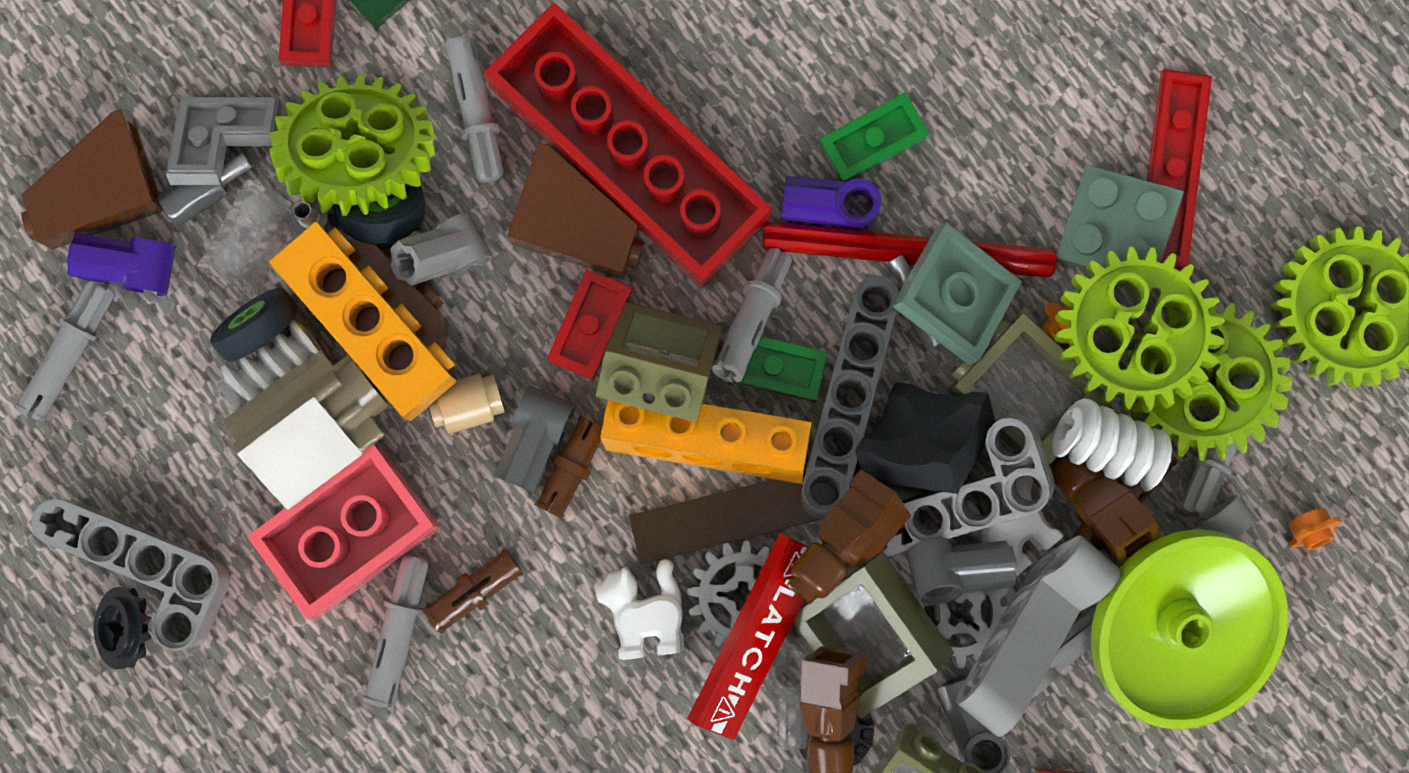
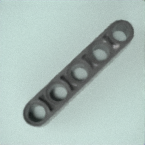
[800,275,899,520]

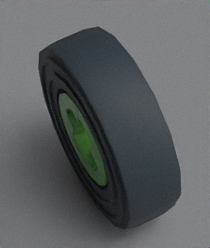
[334,184,425,244]
[210,287,298,362]

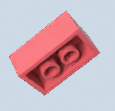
[247,444,442,620]

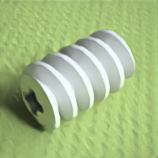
[218,319,324,411]
[1051,398,1172,492]

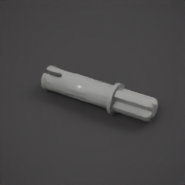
[445,36,504,183]
[712,248,792,382]
[14,280,115,423]
[1180,374,1257,518]
[362,555,428,708]

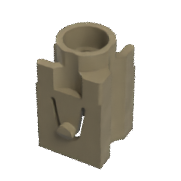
[224,350,390,511]

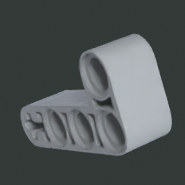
[874,414,1055,557]
[31,499,230,651]
[956,535,1121,737]

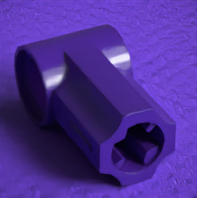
[782,176,881,231]
[67,233,176,296]

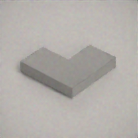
[166,97,281,185]

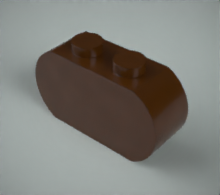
[323,238,448,370]

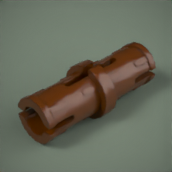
[534,416,602,519]
[422,548,524,634]

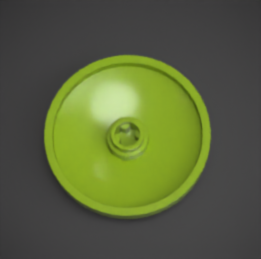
[1090,529,1288,729]

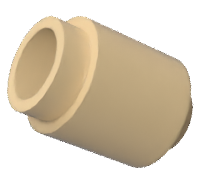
[429,373,505,435]

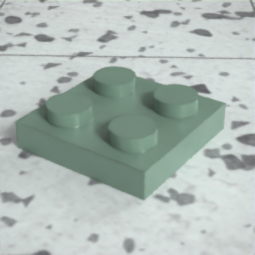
[1057,164,1184,270]
[892,222,1022,365]

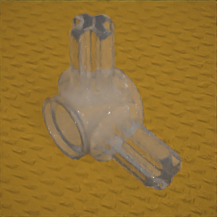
[760,648,808,750]

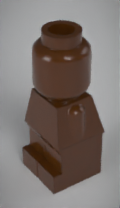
[1050,452,1161,568]
[787,470,911,605]
[799,646,867,773]

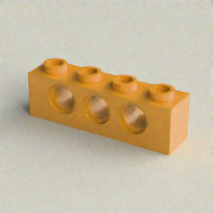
[269,222,457,422]
[600,394,812,484]

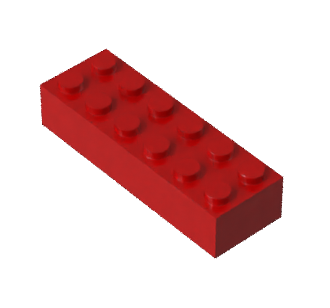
[484,2,772,290]

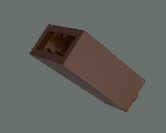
[21,109,165,250]
[507,142,645,280]

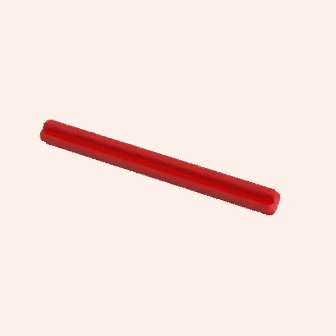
[762,221,1057,278]

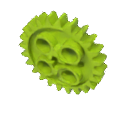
[269,75,435,216]
[1270,226,1409,389]
[1054,246,1225,413]
[1123,303,1292,461]

